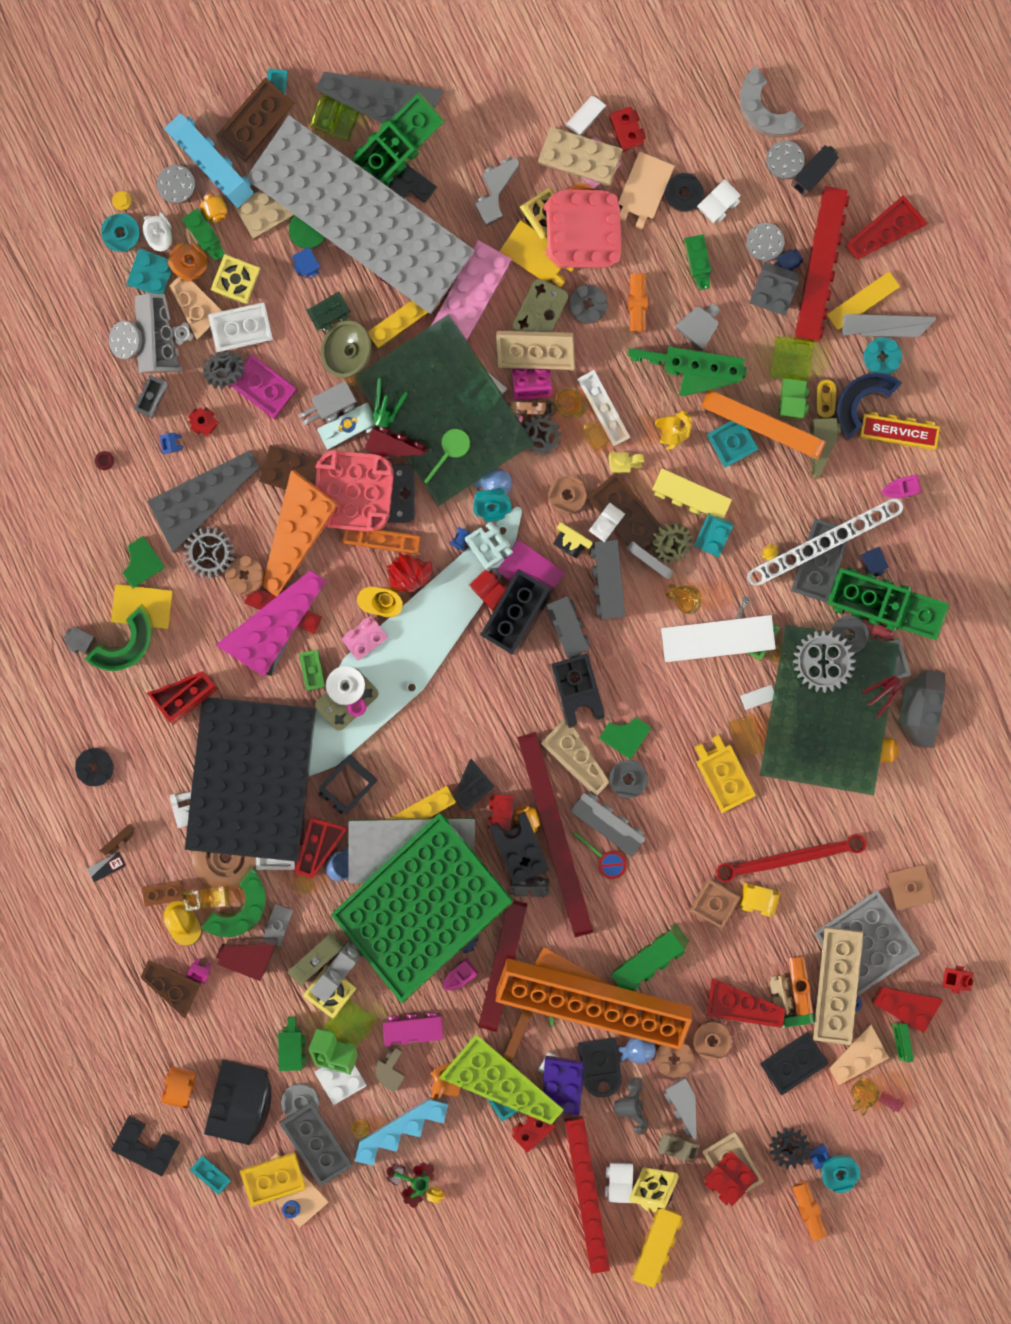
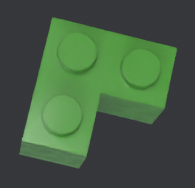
[777,378,809,421]
[309,1029,358,1075]

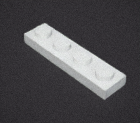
[577,370,630,447]

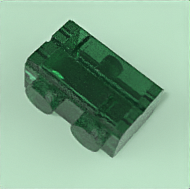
[306,292,351,333]

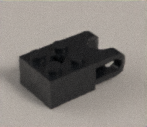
[549,654,605,728]
[490,811,549,884]

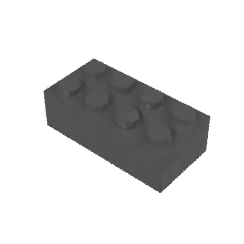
[590,540,625,620]

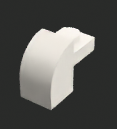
[589,503,625,542]

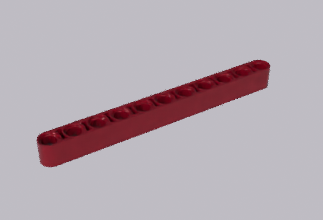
[517,732,593,938]

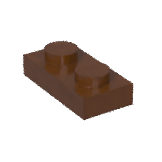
[100,824,135,856]

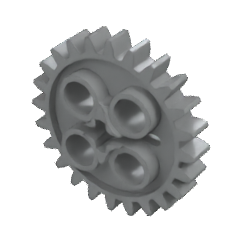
[793,629,856,693]

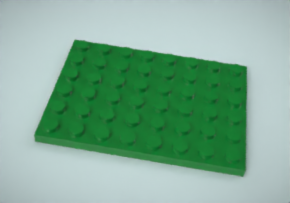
[331,813,514,1003]

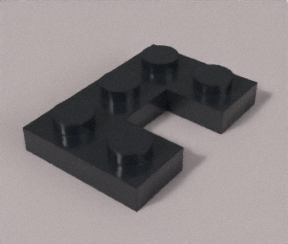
[389,164,437,203]
[111,1115,180,1177]

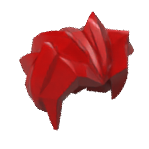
[387,553,432,592]

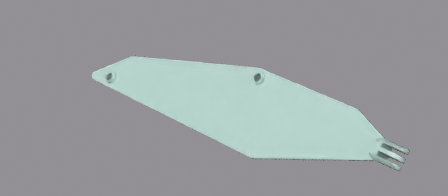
[309,507,522,776]

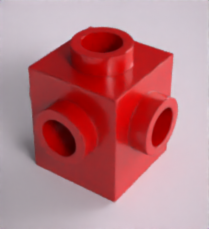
[188,407,220,437]
[942,965,974,994]

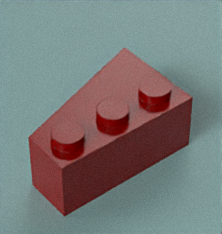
[147,671,218,725]
[294,817,348,879]
[872,986,943,1033]

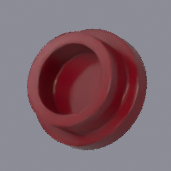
[95,451,114,471]

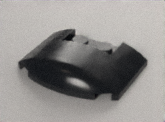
[204,1059,272,1145]

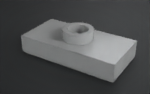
[263,904,293,947]

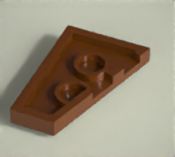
[140,960,201,1019]

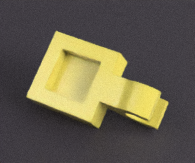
[609,452,644,473]

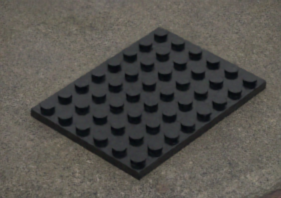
[185,697,316,862]

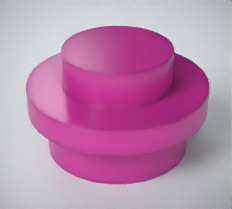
[347,698,366,717]

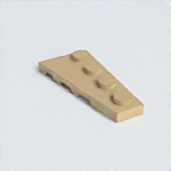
[540,719,609,796]

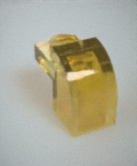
[183,886,230,911]

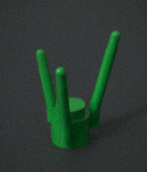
[373,377,408,427]

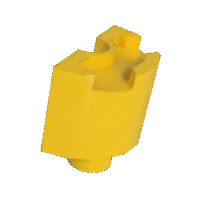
[739,882,781,917]

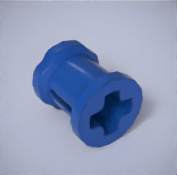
[449,527,471,552]

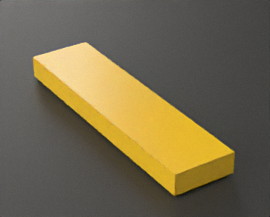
[827,271,900,331]

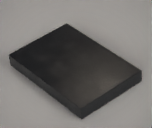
[760,1032,829,1096]

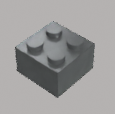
[750,261,800,316]

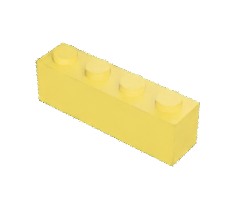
[651,469,732,519]

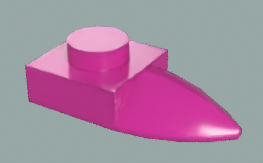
[881,474,922,498]
[443,958,479,990]

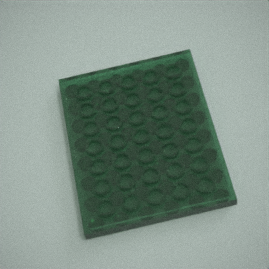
[354,314,534,506]
[759,624,899,796]

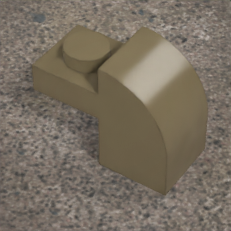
[376,1046,405,1093]
[657,1133,701,1163]

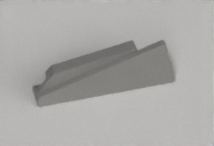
[842,314,936,337]

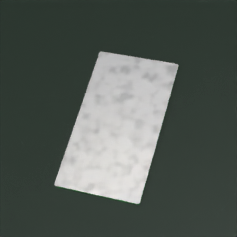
[348,818,475,884]

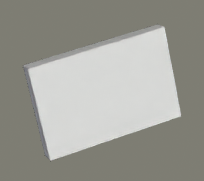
[208,302,273,352]

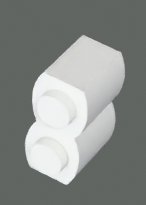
[697,179,741,223]
[605,1162,633,1203]

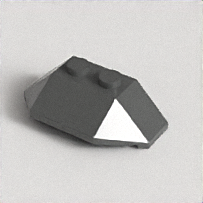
[899,670,945,748]

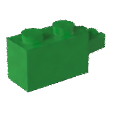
[182,208,225,262]
[684,234,712,290]
[278,1016,306,1071]

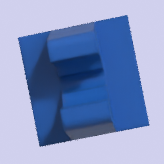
[160,432,183,455]
[808,1144,831,1170]

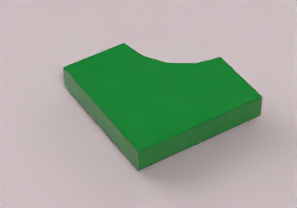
[122,536,165,589]
[598,717,651,759]

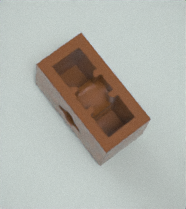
[142,880,185,907]

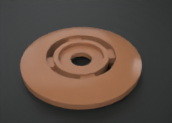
[192,851,256,891]

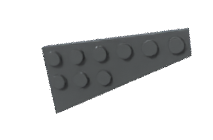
[315,72,444,124]
[147,450,259,553]

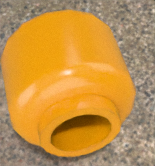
[200,193,228,223]
[870,737,899,763]
[513,805,541,833]

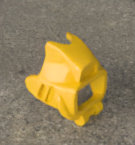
[655,410,692,450]

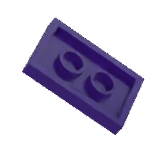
[543,1056,584,1116]

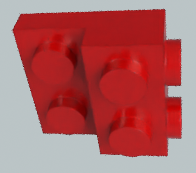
[704,1150,759,1206]

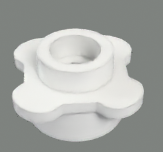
[172,323,193,345]

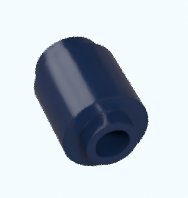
[773,249,803,271]

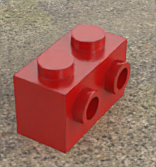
[609,106,646,152]
[487,794,514,833]
[511,1115,555,1153]

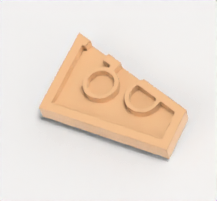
[170,277,222,341]
[829,1024,889,1085]

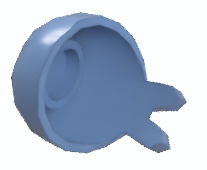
[474,469,513,494]
[325,847,348,882]
[618,1037,656,1064]

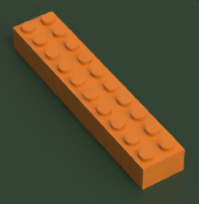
[496,958,692,1050]

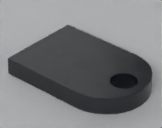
[578,1037,621,1098]

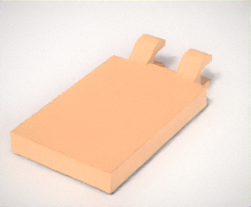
[618,151,675,230]
[271,1152,328,1228]

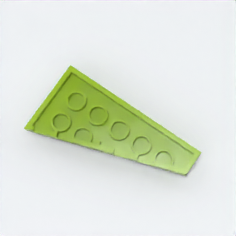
[439,1034,564,1125]

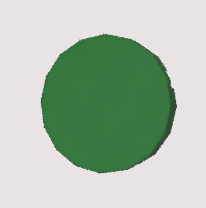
[289,215,325,249]

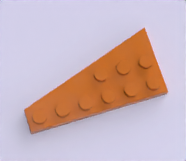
[262,470,339,597]

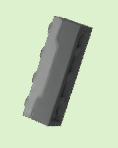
[570,792,646,857]

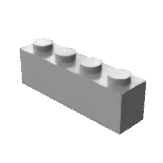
[135,293,183,373]

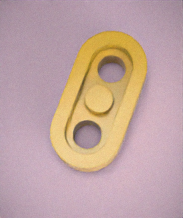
[816,380,836,418]

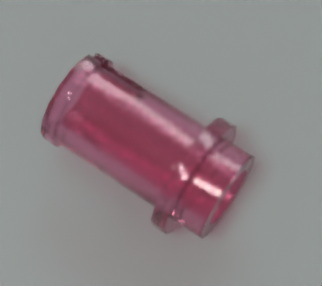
[878,1091,904,1112]

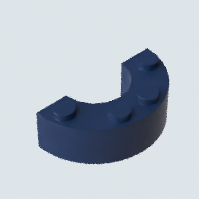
[835,373,902,441]

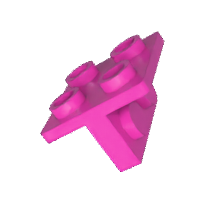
[512,368,552,400]

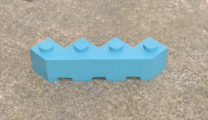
[164,113,254,208]
[355,1097,448,1166]

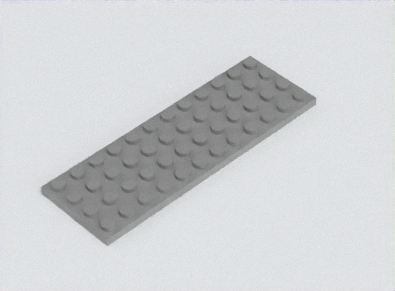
[246,115,476,314]

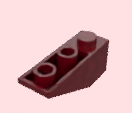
[364,426,429,457]

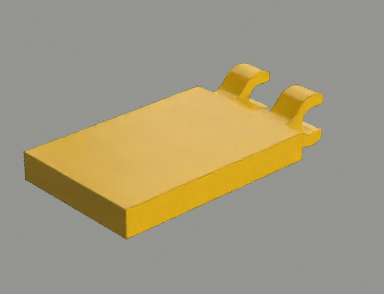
[499,219,574,287]
[694,735,756,813]

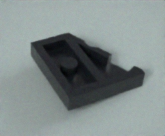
[453,758,495,811]

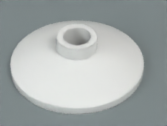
[326,666,365,705]

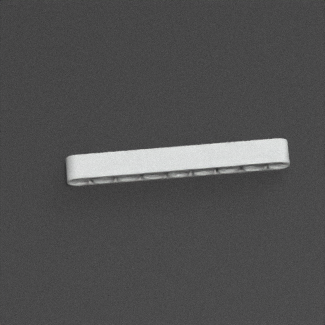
[747,499,903,586]

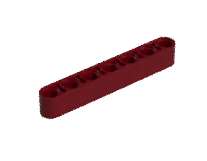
[478,900,528,1032]

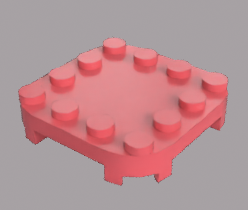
[543,190,622,269]
[315,450,394,532]

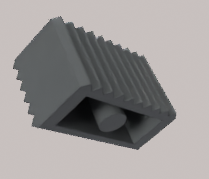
[134,375,168,419]

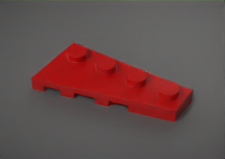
[845,195,928,260]
[706,978,785,1028]

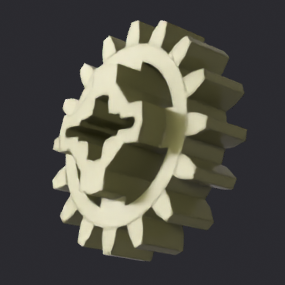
[651,522,693,564]

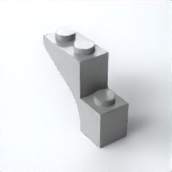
[475,157,519,227]
[310,940,362,1003]

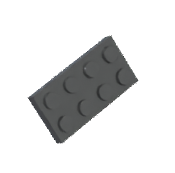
[791,518,848,603]
[279,1101,353,1186]

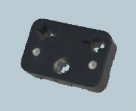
[387,464,415,523]

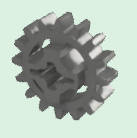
[202,350,245,390]
[521,414,562,456]

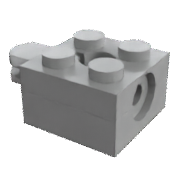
[298,381,357,426]

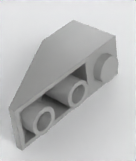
[664,1077,697,1140]

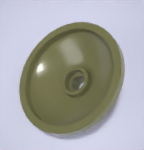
[321,320,371,378]

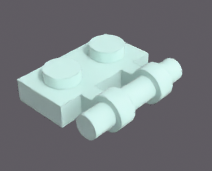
[465,522,513,570]

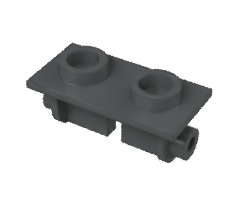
[510,877,549,897]

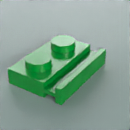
[892,1021,914,1063]

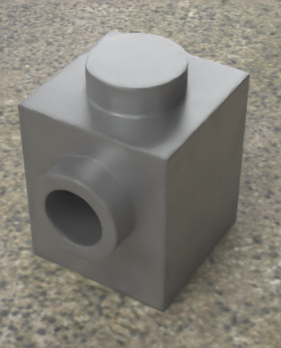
[64,626,96,654]

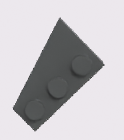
[546,596,591,659]

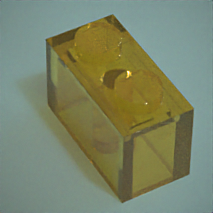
[581,420,611,453]

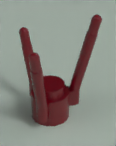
[862,675,904,718]

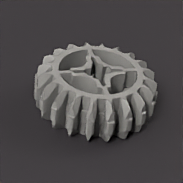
[183,527,235,579]

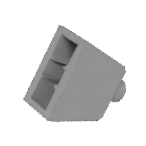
[674,303,720,351]

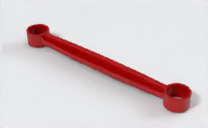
[715,834,866,882]

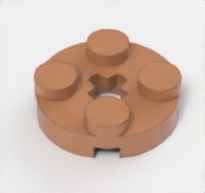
[507,402,546,414]
[548,476,587,514]
[225,556,264,595]
[693,1021,732,1060]
[655,1042,693,1078]

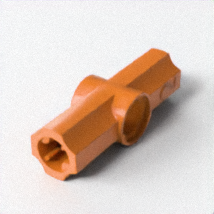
[628,273,648,333]
[788,956,813,1016]
[792,1181,828,1241]

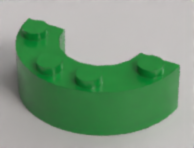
[84,604,153,671]
[202,866,266,937]

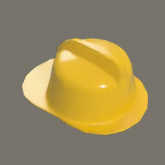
[357,586,403,618]
[163,901,201,945]

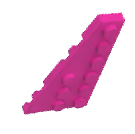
[216,570,327,676]

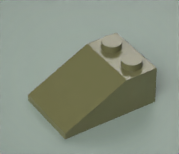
[810,418,841,479]

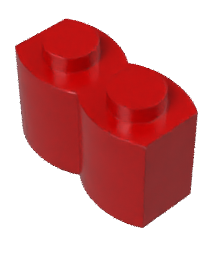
[468,569,507,611]

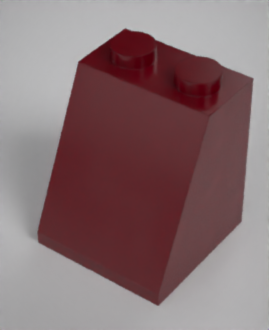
[216,937,278,981]

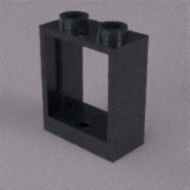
[791,145,839,197]
[318,754,378,814]

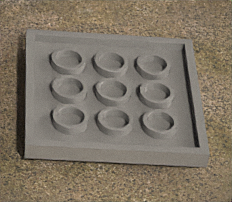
[813,890,920,996]

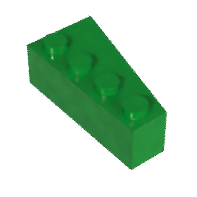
[610,923,689,991]

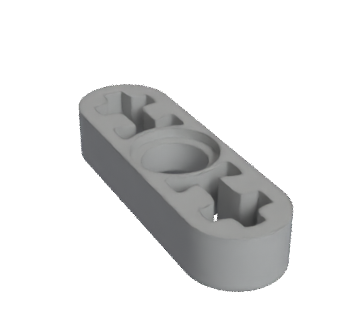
[626,541,674,580]

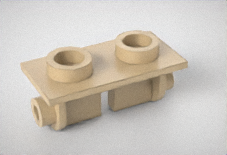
[769,973,794,1014]

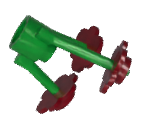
[386,1162,434,1208]

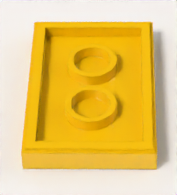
[111,584,173,629]
[240,1152,306,1207]

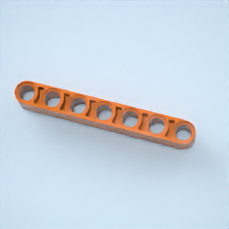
[701,390,826,459]

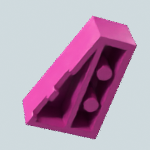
[383,1012,443,1047]

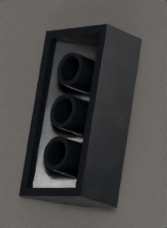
[480,569,555,655]

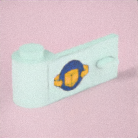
[317,403,376,450]

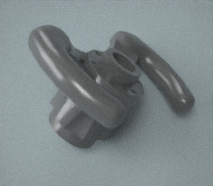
[614,1077,648,1135]

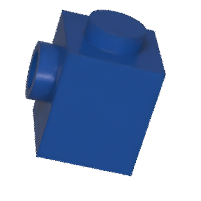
[292,247,321,279]

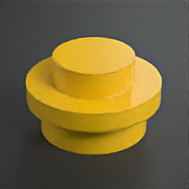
[112,191,132,210]
[761,544,779,561]
[426,1186,445,1203]

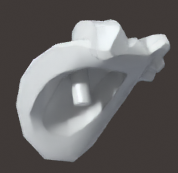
[143,212,172,251]

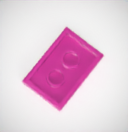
[231,354,298,420]
[496,540,565,588]

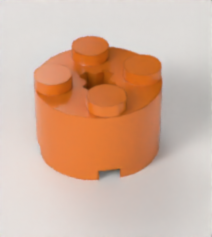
[161,1067,197,1109]

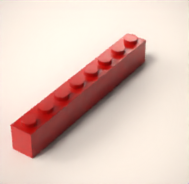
[794,186,850,343]
[564,1116,610,1274]

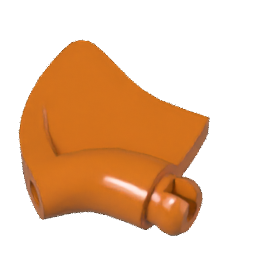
[430,1063,461,1100]

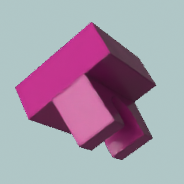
[187,958,211,984]

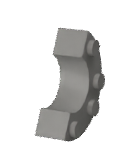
[739,66,804,138]

